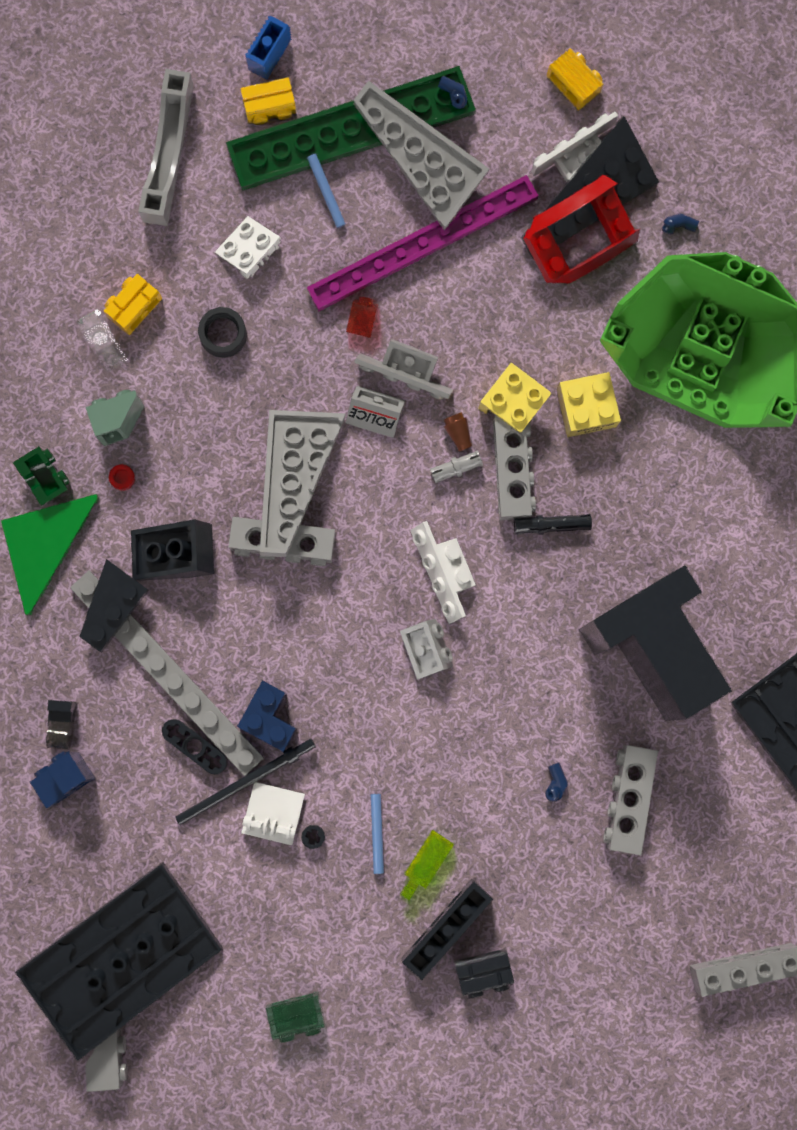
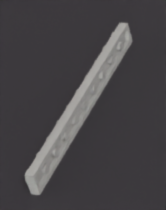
[70,570,264,776]

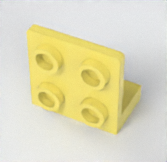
[478,363,551,433]

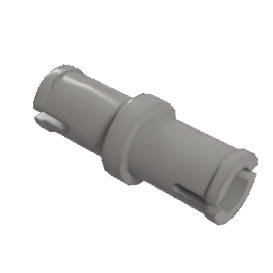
[430,450,483,484]

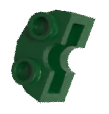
[13,446,70,506]

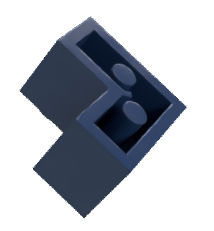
[237,680,297,752]
[30,751,96,809]

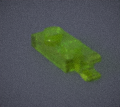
[400,830,454,900]

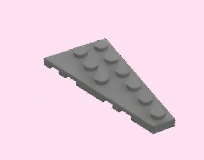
[354,81,489,231]
[260,410,346,557]

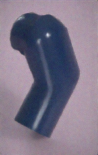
[438,76,467,109]
[662,213,699,235]
[545,762,568,802]

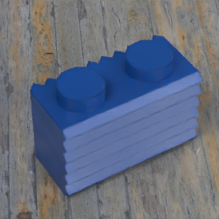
[245,16,292,80]

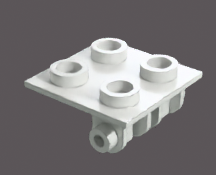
[215,216,281,279]
[242,782,305,845]

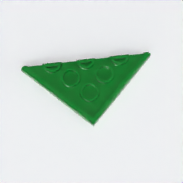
[1,494,99,616]

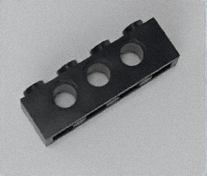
[401,878,493,981]

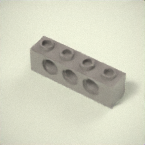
[493,416,536,520]
[228,517,336,566]
[603,745,658,855]
[689,943,797,997]

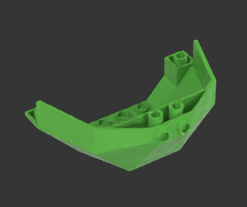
[600,252,797,428]

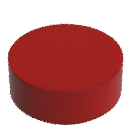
[109,464,135,491]

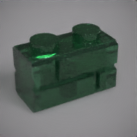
[266,992,326,1043]

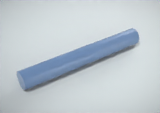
[307,154,346,228]
[370,794,384,874]

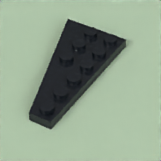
[521,116,659,259]

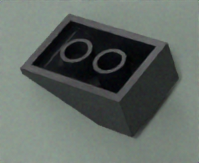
[131,519,214,581]

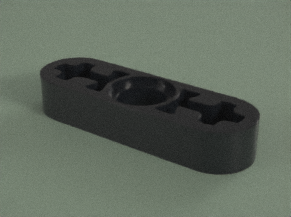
[162,719,228,774]

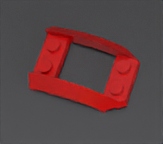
[523,175,640,284]

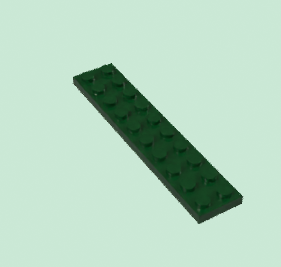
[226,65,476,191]

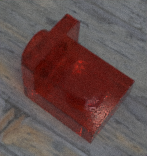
[346,297,379,338]

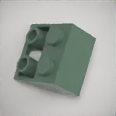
[85,390,145,446]

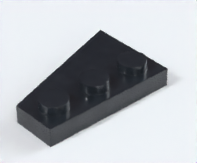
[79,559,149,653]

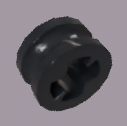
[301,825,325,849]

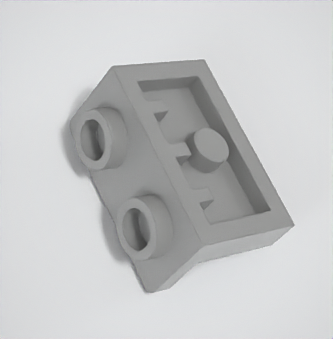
[400,619,453,680]

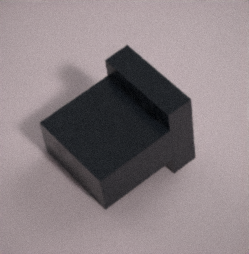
[579,565,732,721]

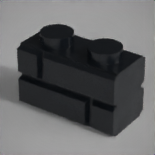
[454,948,514,999]

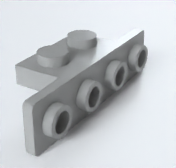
[355,339,453,400]

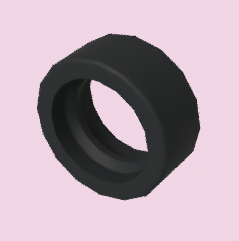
[198,307,247,358]

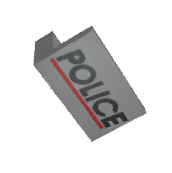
[346,386,405,438]

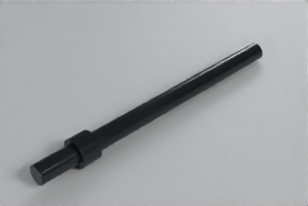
[175,738,316,825]

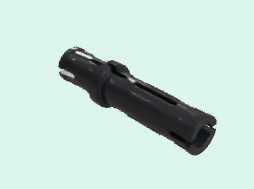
[513,514,592,535]

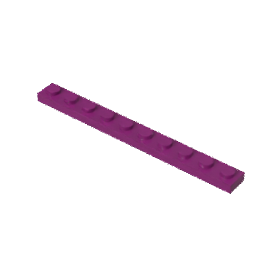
[306,175,538,312]

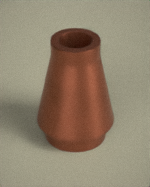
[443,412,473,451]

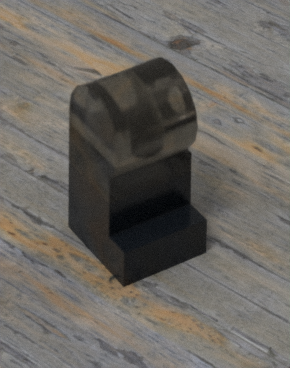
[46,700,77,750]

